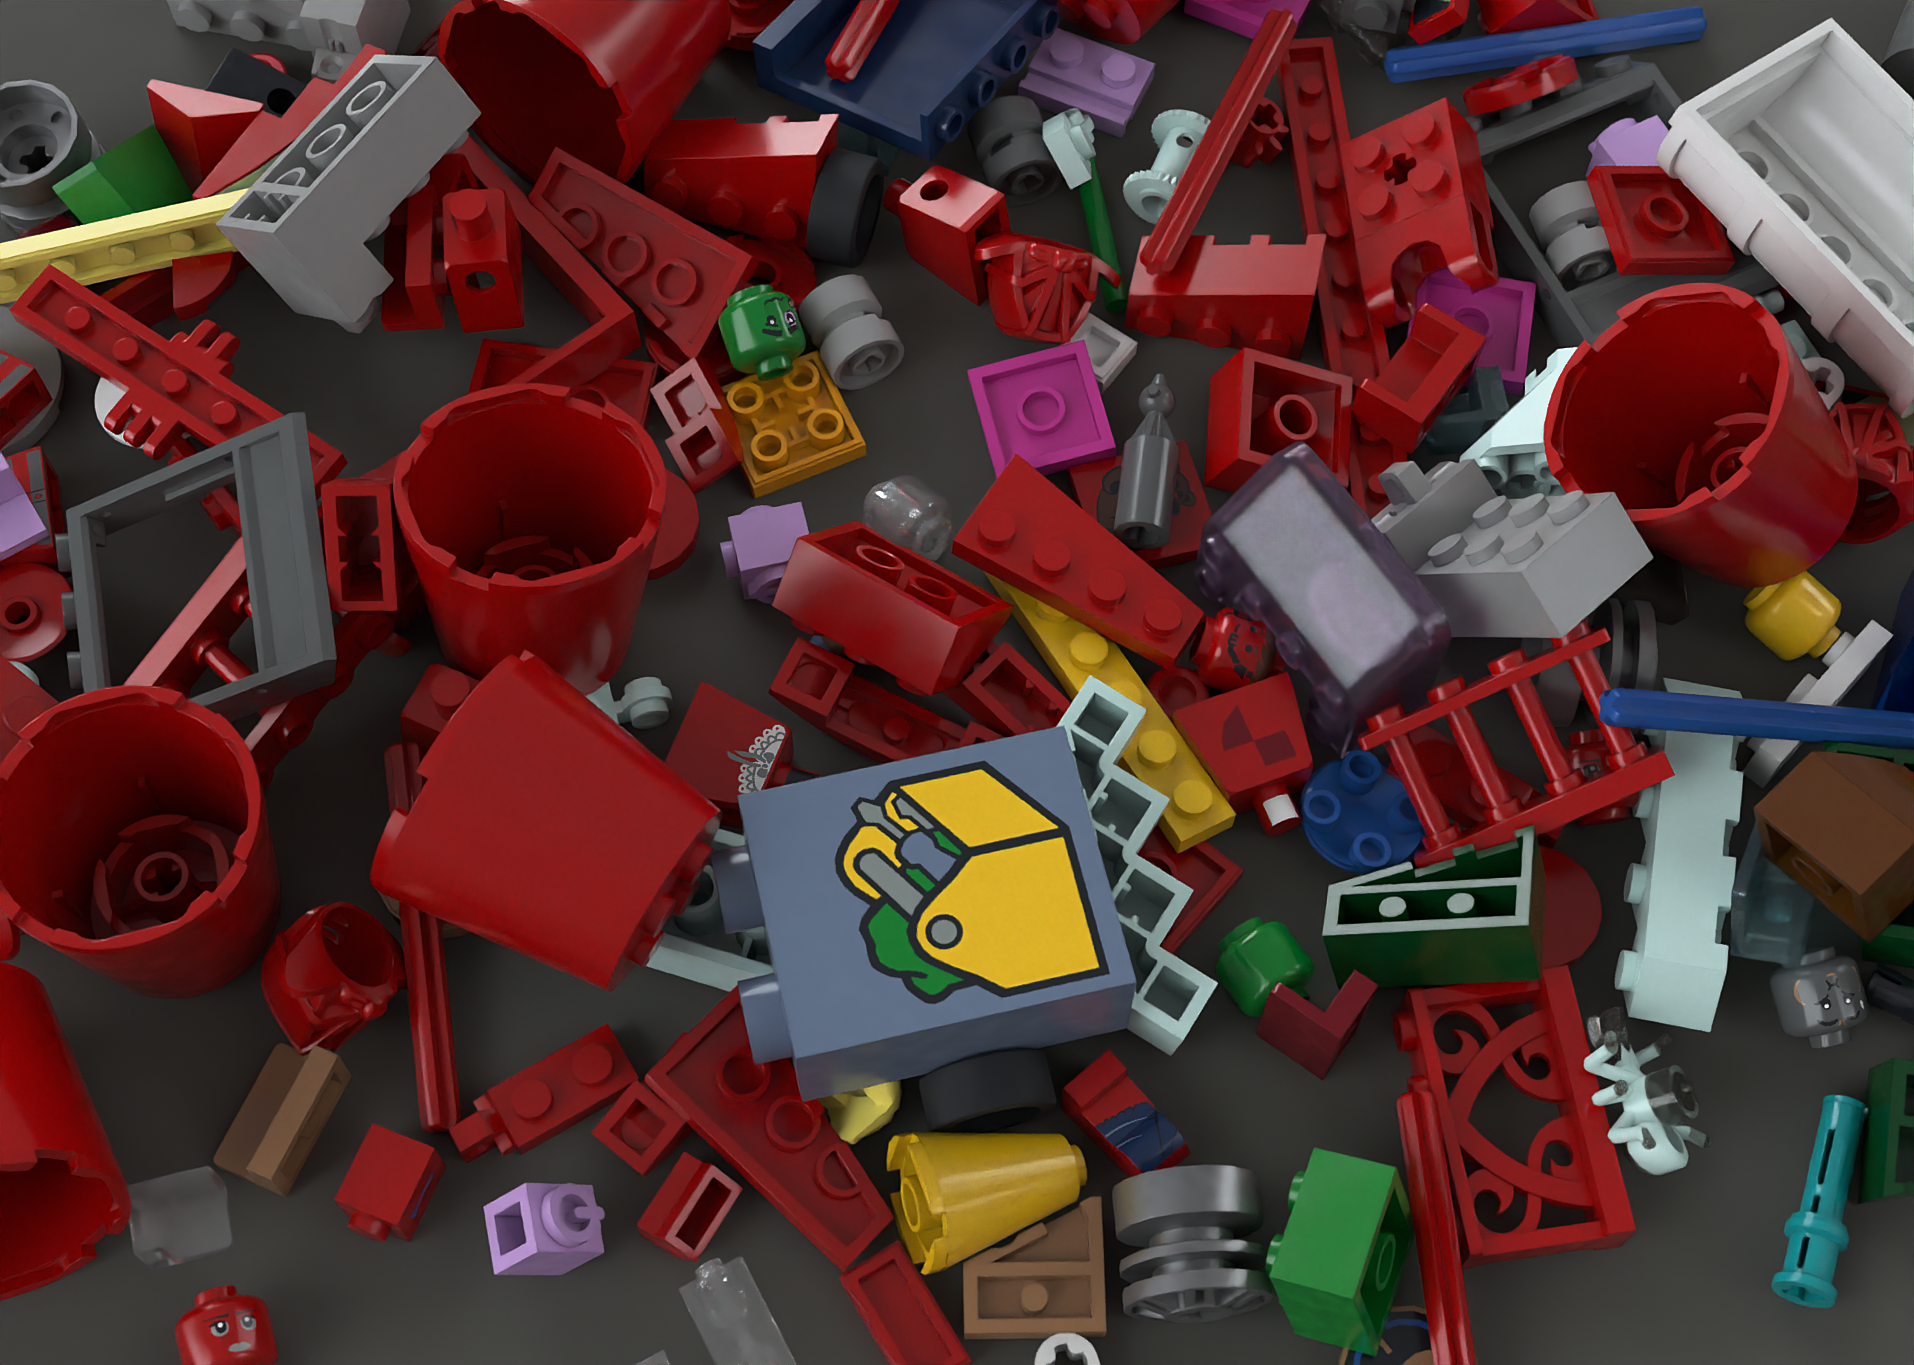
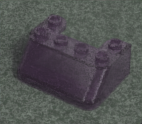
[1194,441,1452,758]

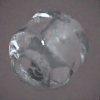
[862,474,954,561]

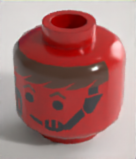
[1189,607,1288,693]

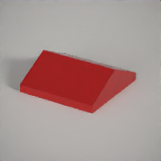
[146,79,265,194]

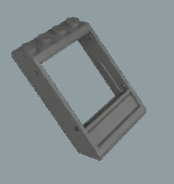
[1464,55,1780,349]
[55,412,337,723]

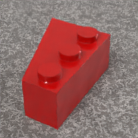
[644,114,839,249]
[1125,234,1326,361]

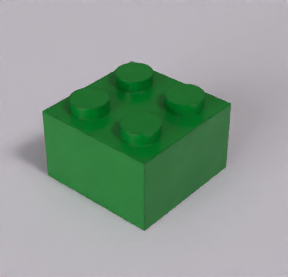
[1266,1147,1415,1357]

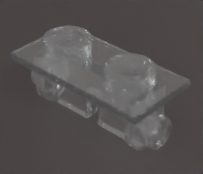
[678,1256,797,1365]

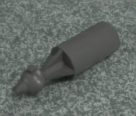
[1113,374,1179,549]

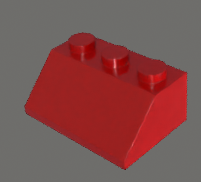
[772,520,1014,696]

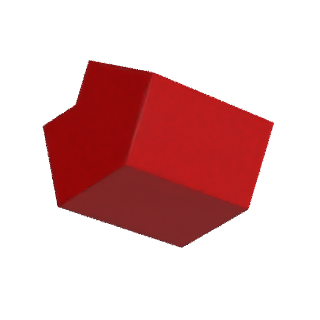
[636,1152,743,1263]

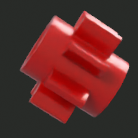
[1230,97,1289,169]

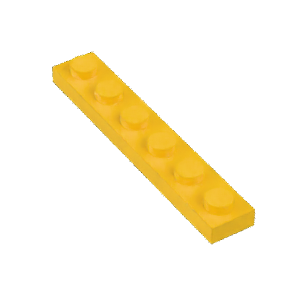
[983,571,1236,854]

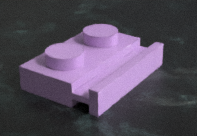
[1018,28,1155,138]

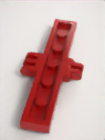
[9,264,348,502]

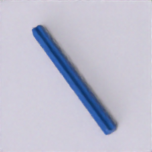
[1384,6,1707,83]
[1599,688,1914,750]

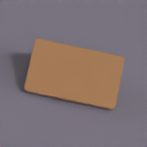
[213,1043,352,1197]

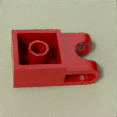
[1339,97,1499,329]

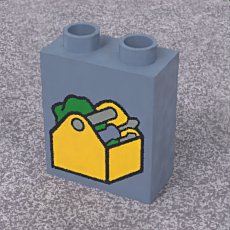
[710,725,1137,1102]

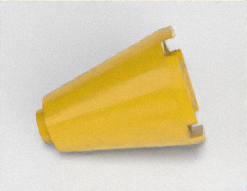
[887,1132,1087,1275]

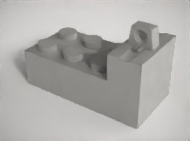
[167,0,411,84]
[215,54,482,334]
[1353,459,1654,638]

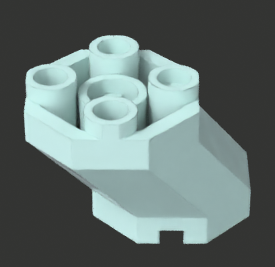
[1459,347,1578,499]

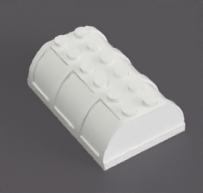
[1656,18,1914,418]

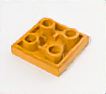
[721,350,867,499]

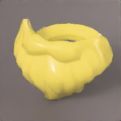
[818,1080,902,1144]

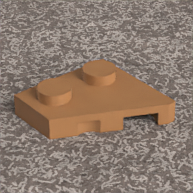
[963,1197,1107,1339]

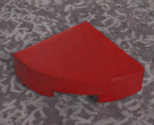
[172,251,238,321]

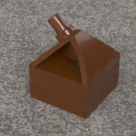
[1753,751,1914,943]

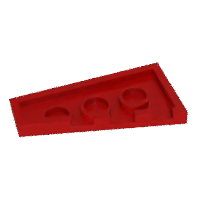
[527,146,759,360]
[644,985,894,1273]

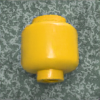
[1743,570,1842,661]

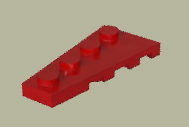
[951,453,1205,672]

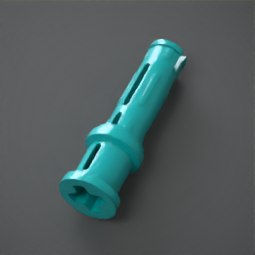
[1771,1095,1868,1308]

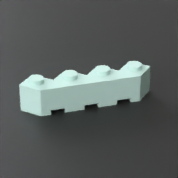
[1056,675,1218,1056]
[1615,677,1746,1032]

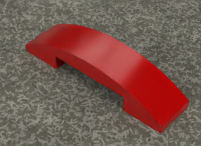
[768,636,1006,764]

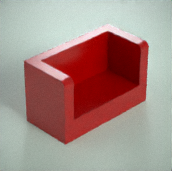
[1351,302,1487,455]

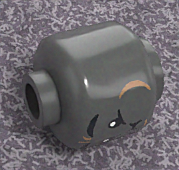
[1769,945,1869,1049]

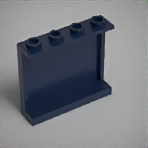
[752,0,1061,161]

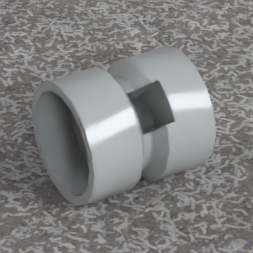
[1529,181,1618,292]
[799,274,904,390]

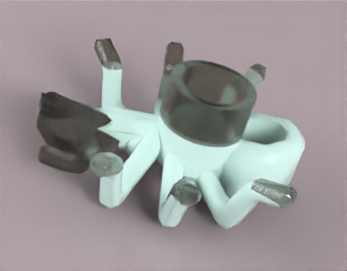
[1584,1007,1712,1176]

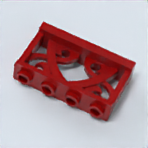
[1392,965,1636,1269]

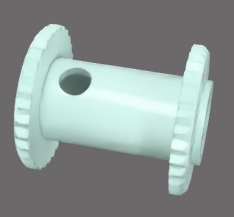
[1123,109,1211,224]

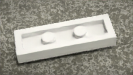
[1743,619,1893,789]

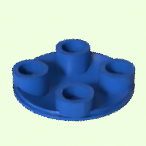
[1299,750,1426,875]

